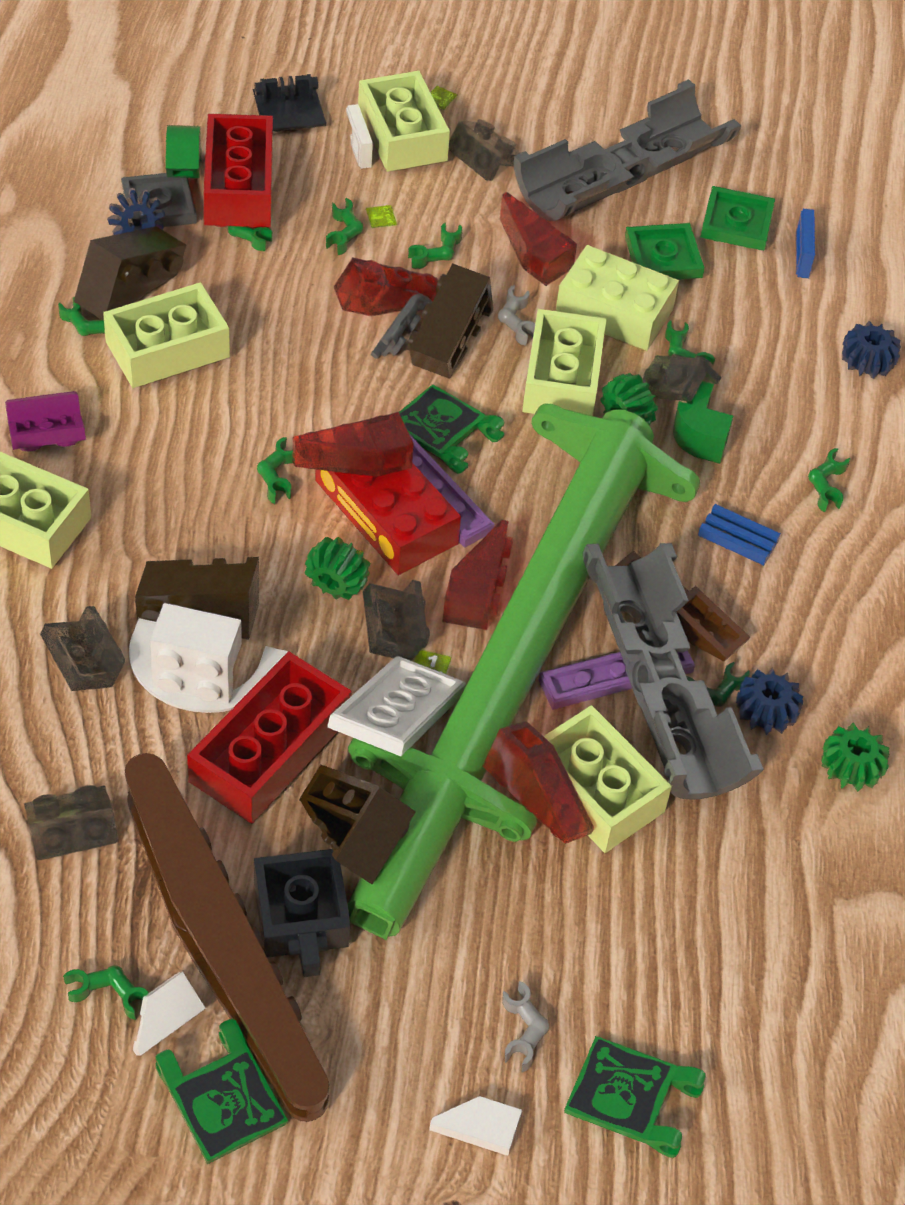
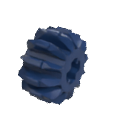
[107,188,165,235]
[842,321,901,379]
[736,667,803,735]

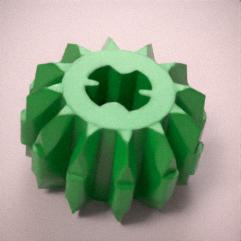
[600,373,658,426]
[305,537,371,600]
[821,723,890,792]

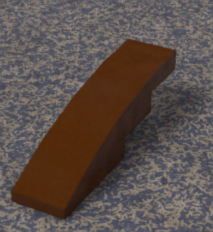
[615,551,750,662]

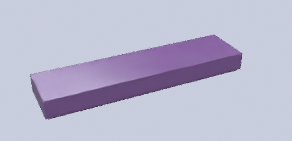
[393,433,495,548]
[538,650,695,710]

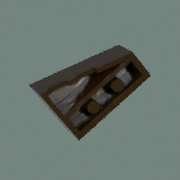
[74,226,186,321]
[407,263,493,379]
[135,557,259,640]
[299,764,416,884]

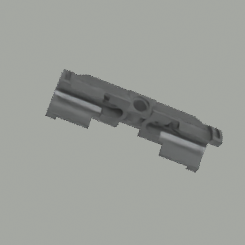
[514,79,741,221]
[583,543,764,800]

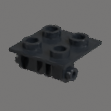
[253,74,326,132]

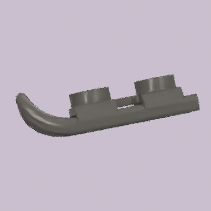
[371,294,432,359]

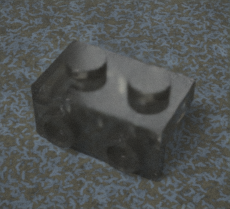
[448,119,521,181]
[642,354,722,402]
[363,580,430,661]
[40,606,125,691]
[24,785,118,860]

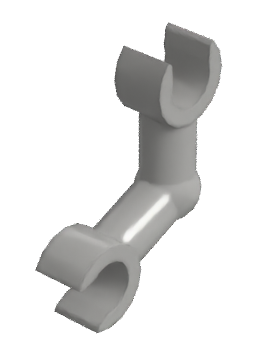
[498,285,535,346]
[502,981,549,1072]

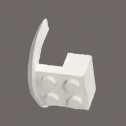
[129,603,288,713]

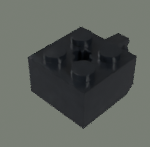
[254,849,350,977]

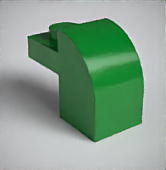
[165,125,202,178]
[673,381,733,464]

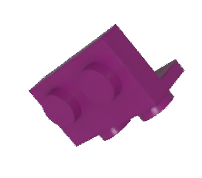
[5,391,86,452]

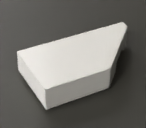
[346,104,373,169]
[133,972,206,1056]
[429,1096,522,1156]

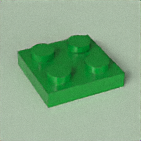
[700,186,775,251]
[625,223,705,280]

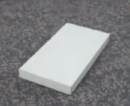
[328,656,466,756]

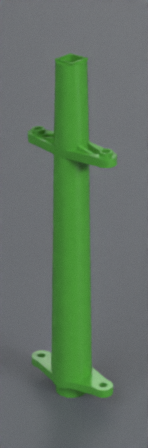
[347,404,700,940]

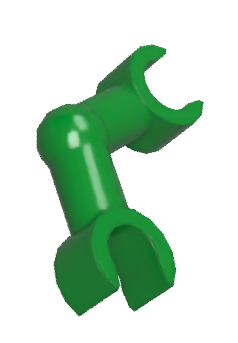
[326,198,364,255]
[408,223,462,269]
[227,226,273,251]
[58,297,105,336]
[665,320,715,378]
[257,437,299,504]
[808,448,850,512]
[63,965,149,1020]

